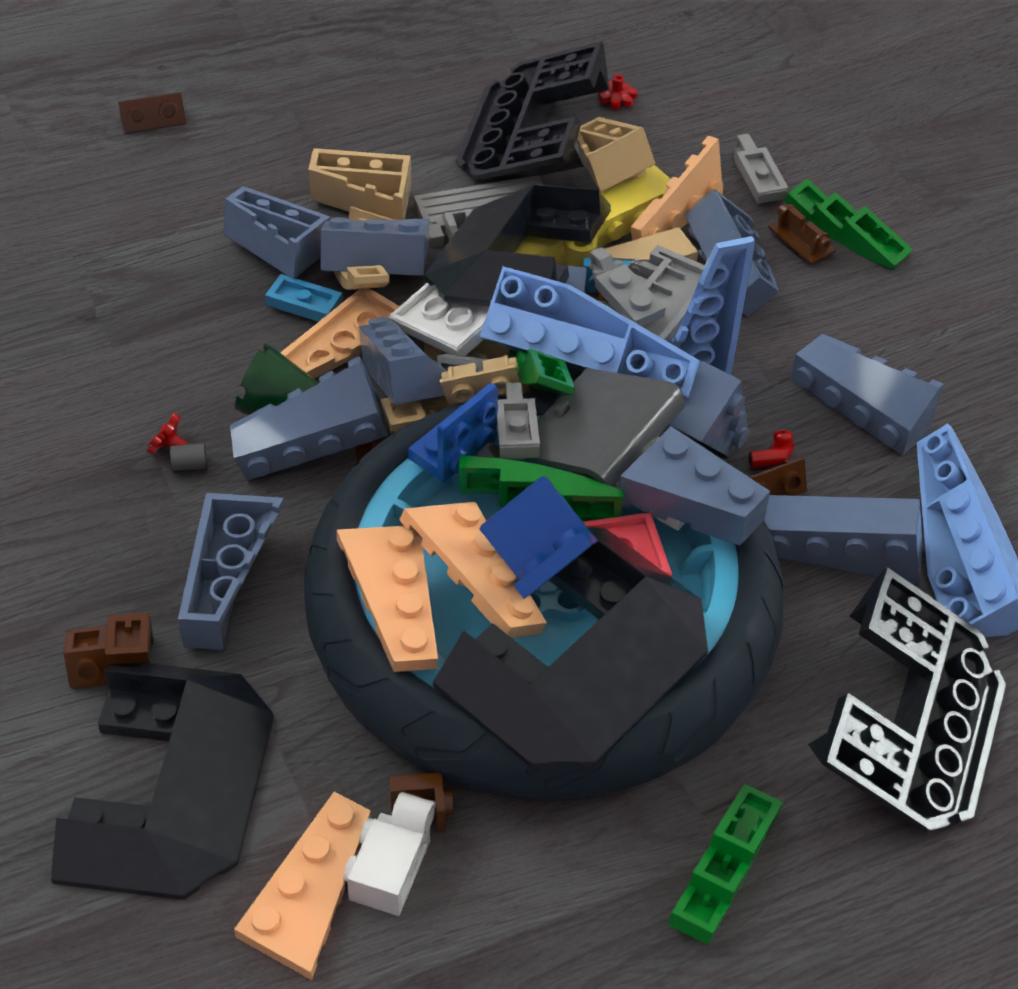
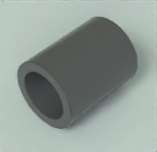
[170,443,207,472]

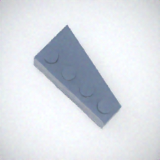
[765,495,923,585]

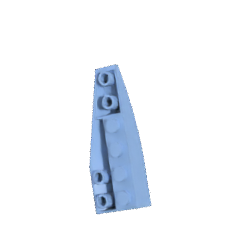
[480,266,700,398]
[917,423,1018,637]

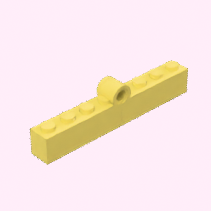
[515,165,671,267]

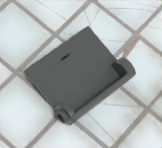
[521,368,686,487]

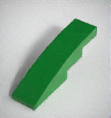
[783,178,913,270]
[507,348,575,396]
[459,455,623,522]
[668,784,783,946]

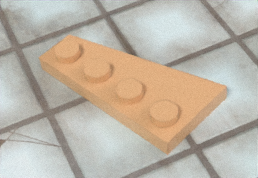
[631,136,723,241]
[281,288,400,379]
[399,502,547,638]
[337,526,438,672]
[234,792,371,980]

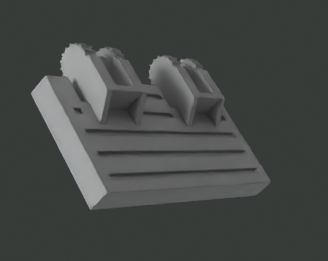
[414,175,543,248]
[599,245,704,342]

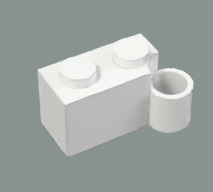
[343,792,436,916]

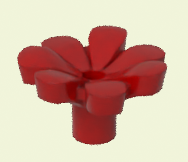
[598,74,638,110]
[147,412,188,455]

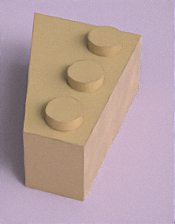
[576,117,656,192]
[308,148,411,220]

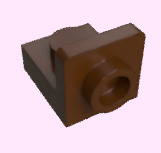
[105,613,154,665]
[63,625,110,689]
[389,773,453,831]

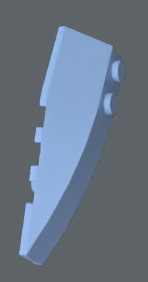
[672,236,755,375]

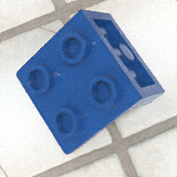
[408,383,498,483]
[480,476,598,599]

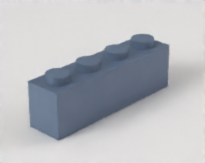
[685,189,779,317]
[358,317,447,405]
[790,334,944,456]
[230,356,389,481]
[178,493,284,650]

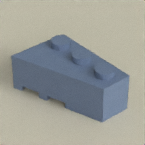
[224,186,330,279]
[321,217,430,276]
[670,361,749,457]
[619,426,770,545]

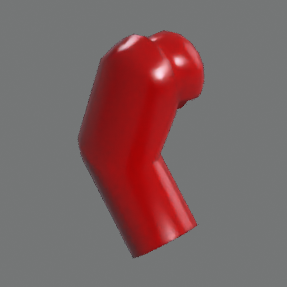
[748,430,795,470]

